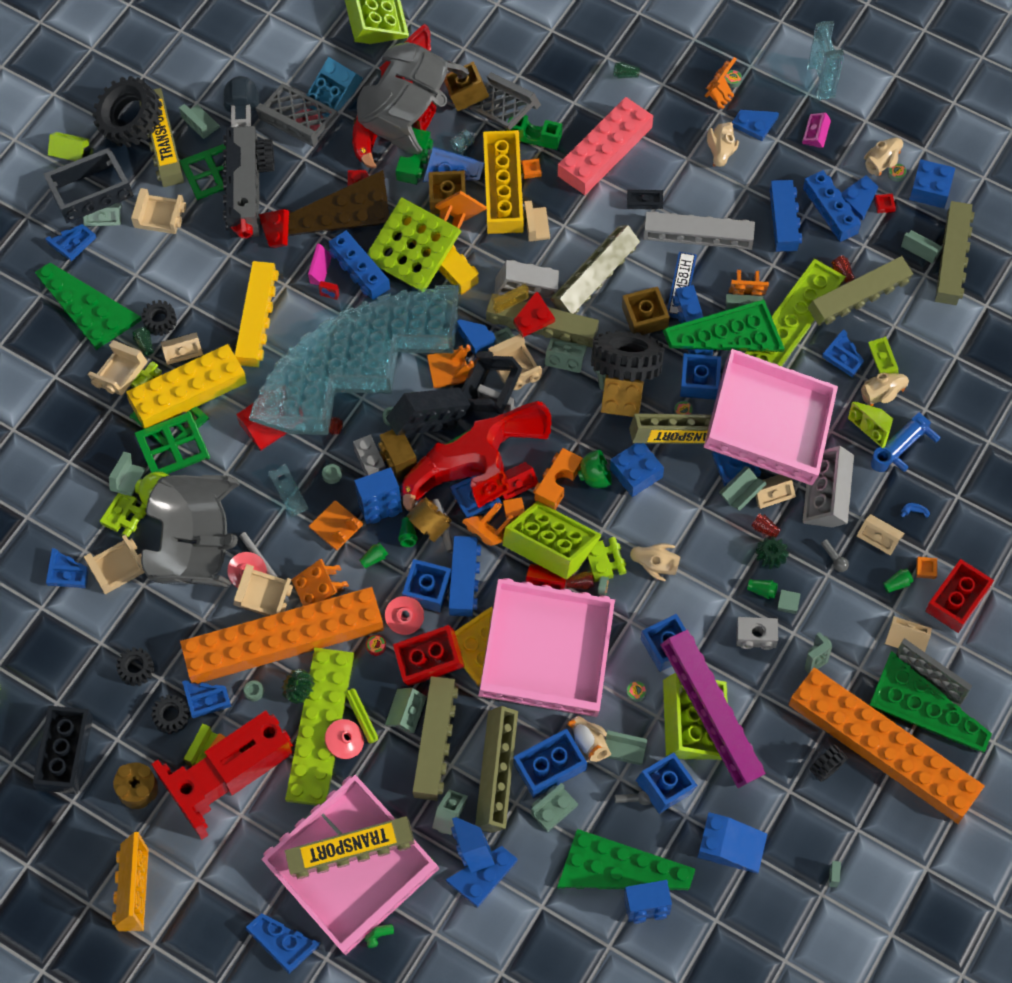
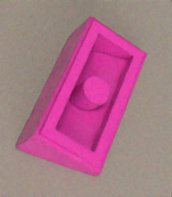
[802,112,831,148]
[308,244,332,285]

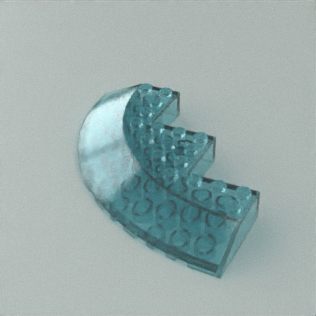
[249,285,459,435]

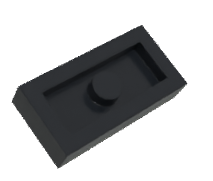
[627,189,663,209]

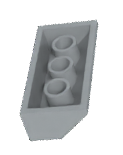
[803,446,854,527]

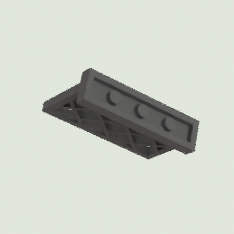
[467,72,541,130]
[256,83,338,147]
[896,638,972,707]

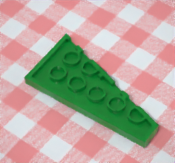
[35,263,142,350]
[663,299,785,352]
[869,651,992,753]
[557,829,695,890]

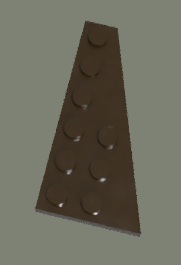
[288,170,390,236]

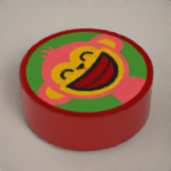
[366,635,386,656]

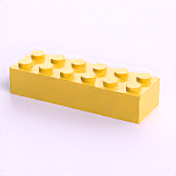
[483,130,524,234]
[126,344,247,429]

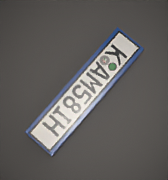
[667,252,697,319]

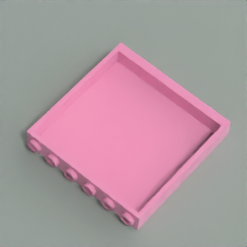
[704,349,838,485]
[478,578,615,717]
[261,775,439,955]

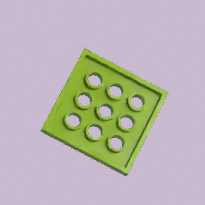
[367,197,461,293]

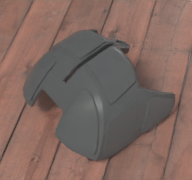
[357,42,469,154]
[141,475,240,588]

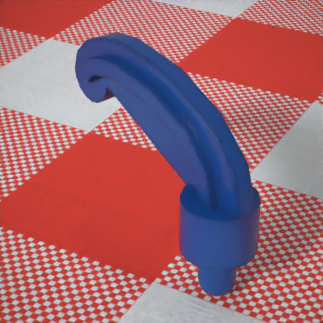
[901,503,930,517]

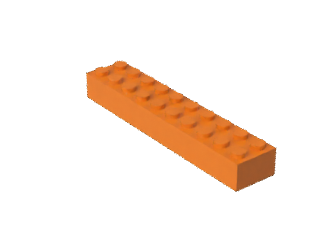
[180,587,384,684]
[789,667,985,824]

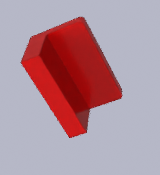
[502,462,539,500]
[526,564,566,590]

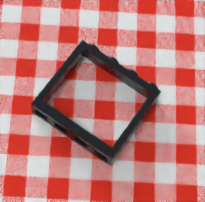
[43,147,134,223]

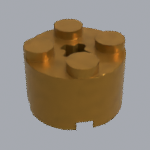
[406,497,452,542]
[113,762,158,809]

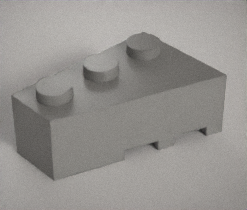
[495,260,559,298]

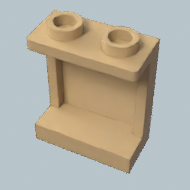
[131,188,186,234]
[488,334,542,390]
[88,340,148,396]
[84,535,145,594]
[233,564,293,616]

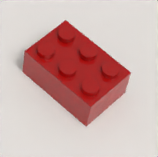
[925,559,994,633]
[393,625,465,686]

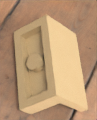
[525,201,550,241]
[161,332,203,365]
[755,474,796,509]
[857,514,905,555]
[885,616,932,652]

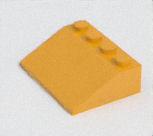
[112,832,149,931]

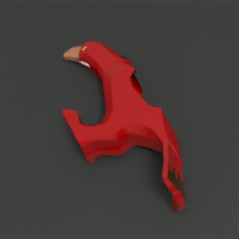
[352,24,436,169]
[401,401,552,512]

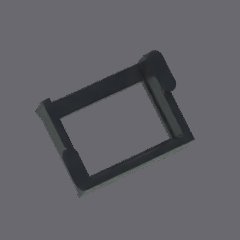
[461,351,523,415]

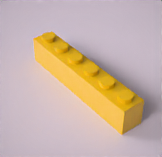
[404,217,479,295]
[235,261,279,368]

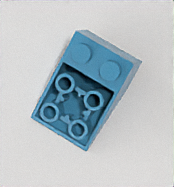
[302,57,363,117]

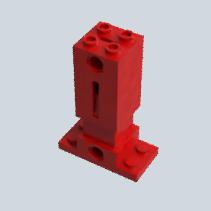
[152,710,293,840]

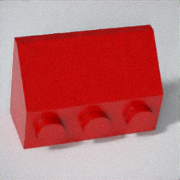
[236,383,307,451]

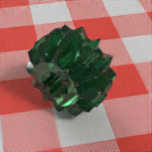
[755,536,789,570]
[281,669,315,704]

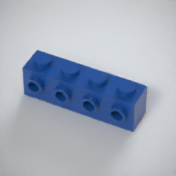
[803,170,861,242]
[769,180,802,252]
[328,230,390,300]
[672,285,713,356]
[449,536,481,617]

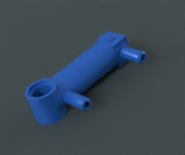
[871,412,940,472]

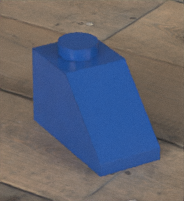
[457,319,496,358]

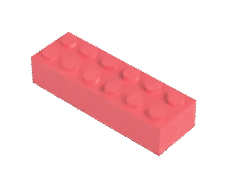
[558,97,653,195]

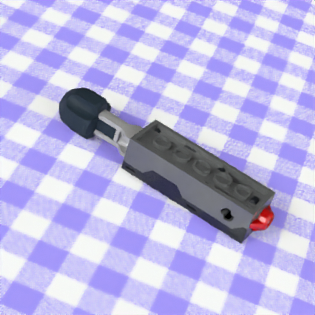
[223,76,260,238]

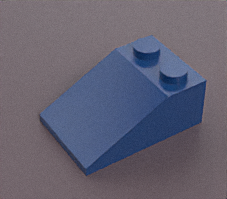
[698,812,767,874]

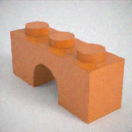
[533,448,583,510]

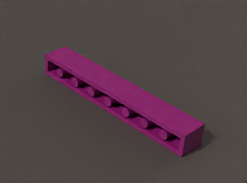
[661,630,766,788]

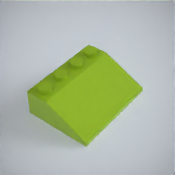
[345,0,409,44]
[502,501,601,580]
[663,673,728,760]

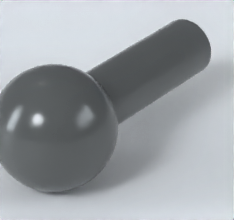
[820,539,849,572]
[614,790,651,805]

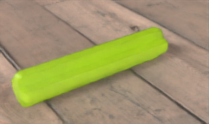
[346,688,378,744]

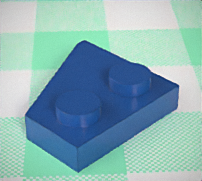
[732,110,779,141]
[841,175,878,220]
[45,224,97,261]
[822,329,864,378]
[46,548,89,588]
[182,681,232,719]

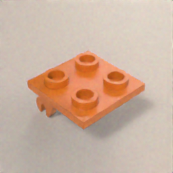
[704,57,737,109]
[435,191,486,229]
[729,270,769,296]
[427,344,474,389]
[309,500,363,551]
[462,503,516,546]
[291,559,349,606]

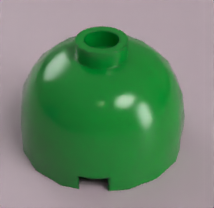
[578,450,612,489]

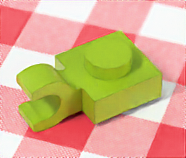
[130,361,162,388]

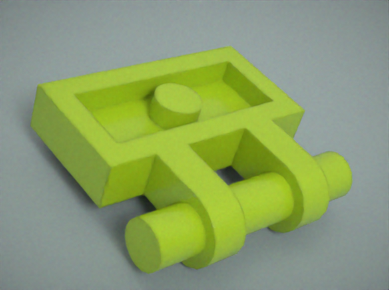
[100,493,147,538]
[587,537,627,582]

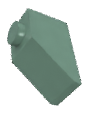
[432,789,468,835]

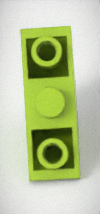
[848,402,893,448]

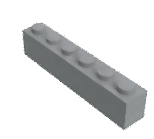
[644,211,755,250]

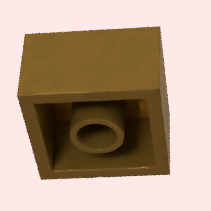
[444,61,489,111]
[429,171,466,214]
[622,286,670,335]
[601,374,644,417]
[378,429,417,483]

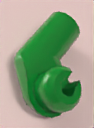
[365,924,394,948]

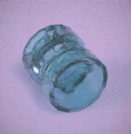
[450,129,474,154]

